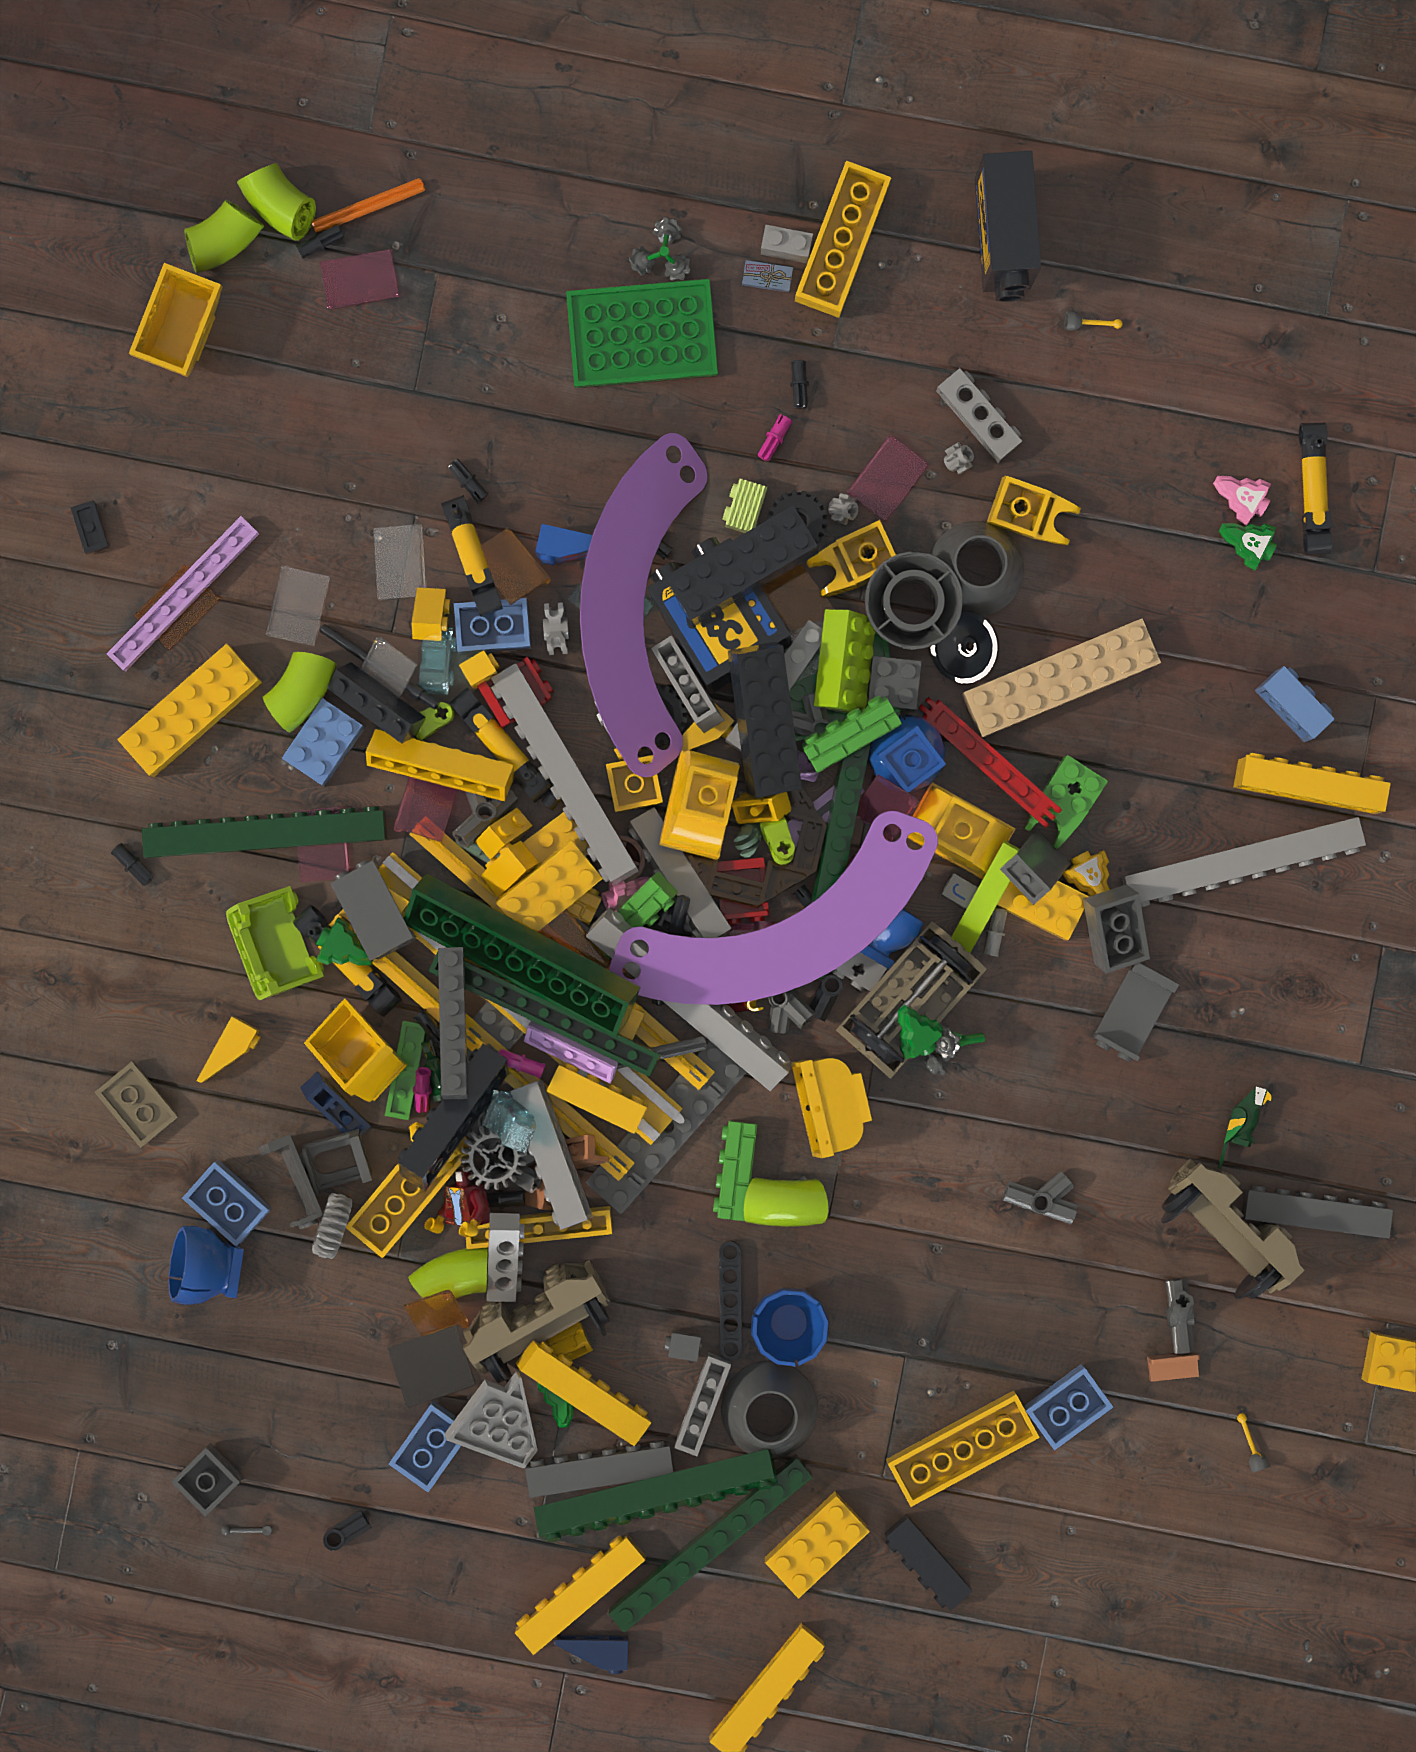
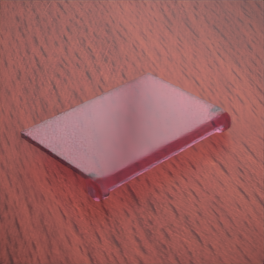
[320,249,399,309]
[847,435,929,522]
[856,774,919,842]
[393,777,457,842]
[295,806,349,882]

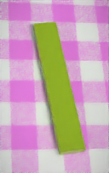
[941,841,1019,976]

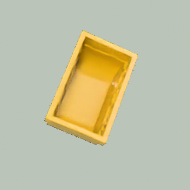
[129,263,223,377]
[659,750,740,860]
[907,782,1016,880]
[304,998,407,1102]
[791,1058,872,1158]

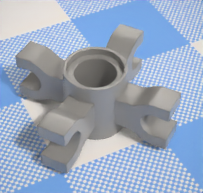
[543,602,569,655]

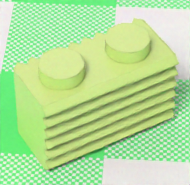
[722,479,767,533]

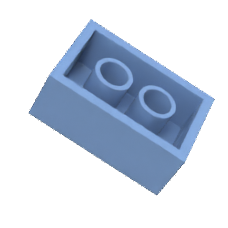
[454,598,532,655]
[1255,666,1335,742]
[282,698,365,787]
[182,1160,272,1247]
[1023,1364,1113,1450]
[389,1400,461,1492]

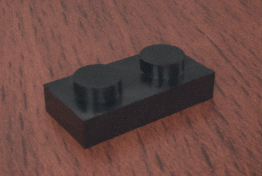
[70,500,109,554]

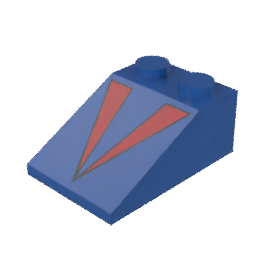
[535,524,593,566]

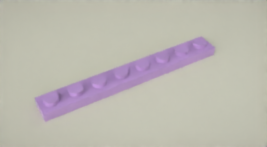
[107,516,259,672]

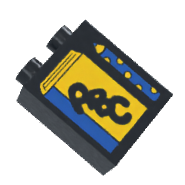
[975,150,1041,302]
[647,537,792,695]

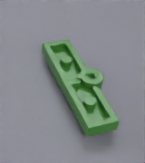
[385,1021,426,1120]

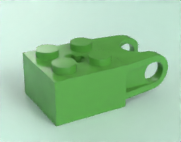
[1025,755,1108,849]

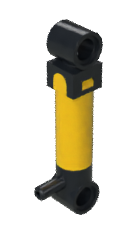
[1299,422,1332,555]
[441,495,503,617]
[449,687,552,803]
[293,905,402,1017]

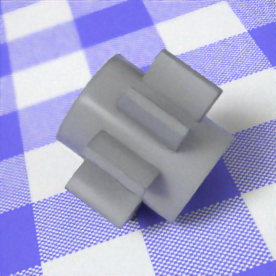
[944,442,974,474]
[828,493,858,525]

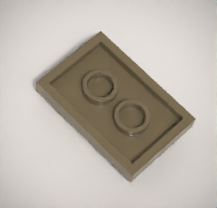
[94,1061,179,1148]

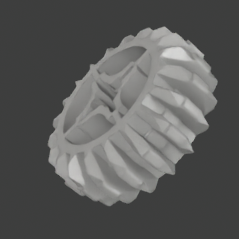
[461,1123,527,1190]
[312,1193,352,1259]

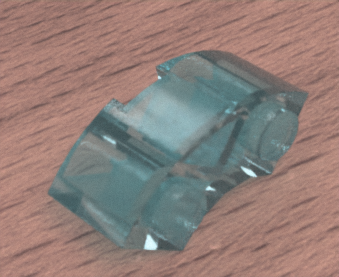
[419,627,457,695]
[482,1090,536,1153]

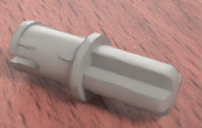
[983,908,1007,957]

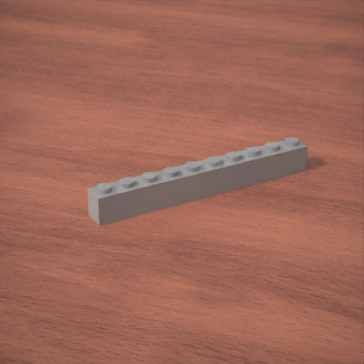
[491,663,639,886]
[1122,817,1366,907]
[586,908,792,1091]

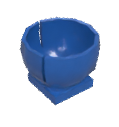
[868,714,946,793]
[861,908,924,969]
[168,1226,244,1305]
[751,1287,829,1366]

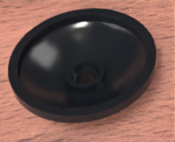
[931,611,999,683]

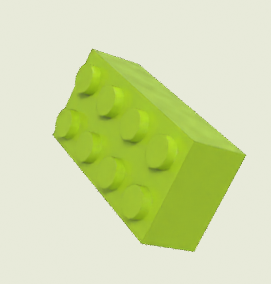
[814,609,876,713]

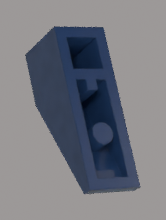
[300,1071,371,1136]
[555,1635,629,1674]

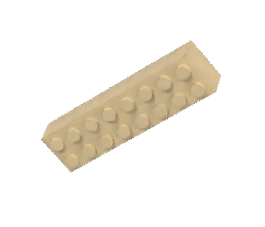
[962,619,1161,738]

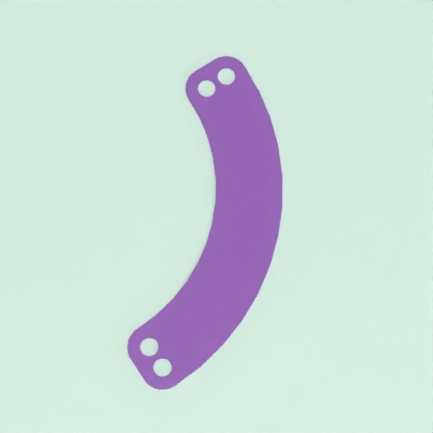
[580,433,707,777]
[610,811,938,1005]

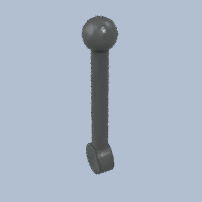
[221,1525,272,1535]

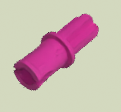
[758,414,793,461]
[499,1049,546,1079]
[413,1067,432,1113]

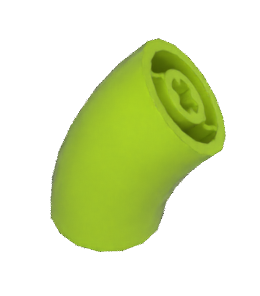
[237,163,316,241]
[184,200,264,274]
[263,652,337,733]
[744,1177,828,1227]
[409,1247,488,1310]

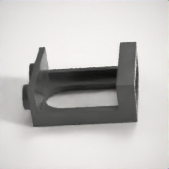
[299,1129,373,1196]

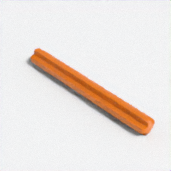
[312,178,425,233]

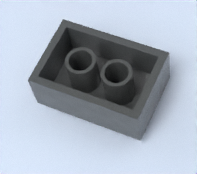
[1083,884,1150,974]

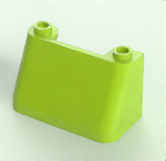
[226,886,324,1000]

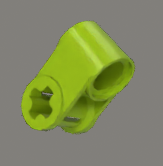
[416,702,455,741]
[760,817,795,865]

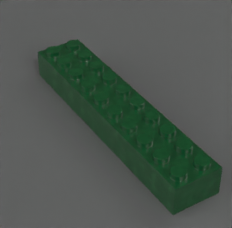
[404,873,641,1038]

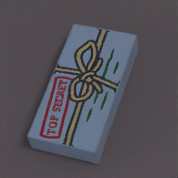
[742,260,793,293]

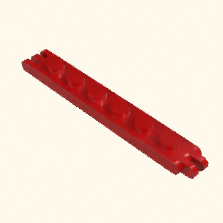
[918,697,1062,828]

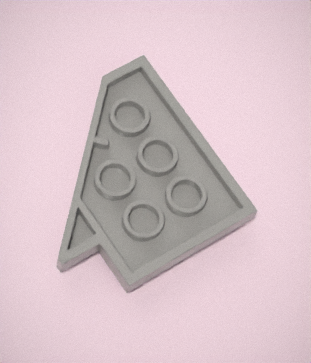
[444,1371,538,1468]

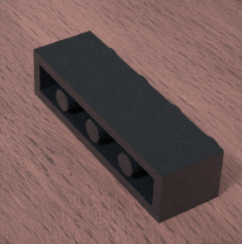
[327,662,426,744]
[885,1514,972,1611]

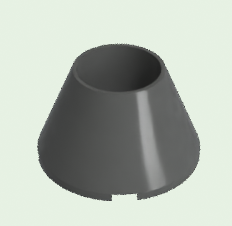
[931,521,1024,616]
[865,552,963,649]
[721,1361,818,1458]

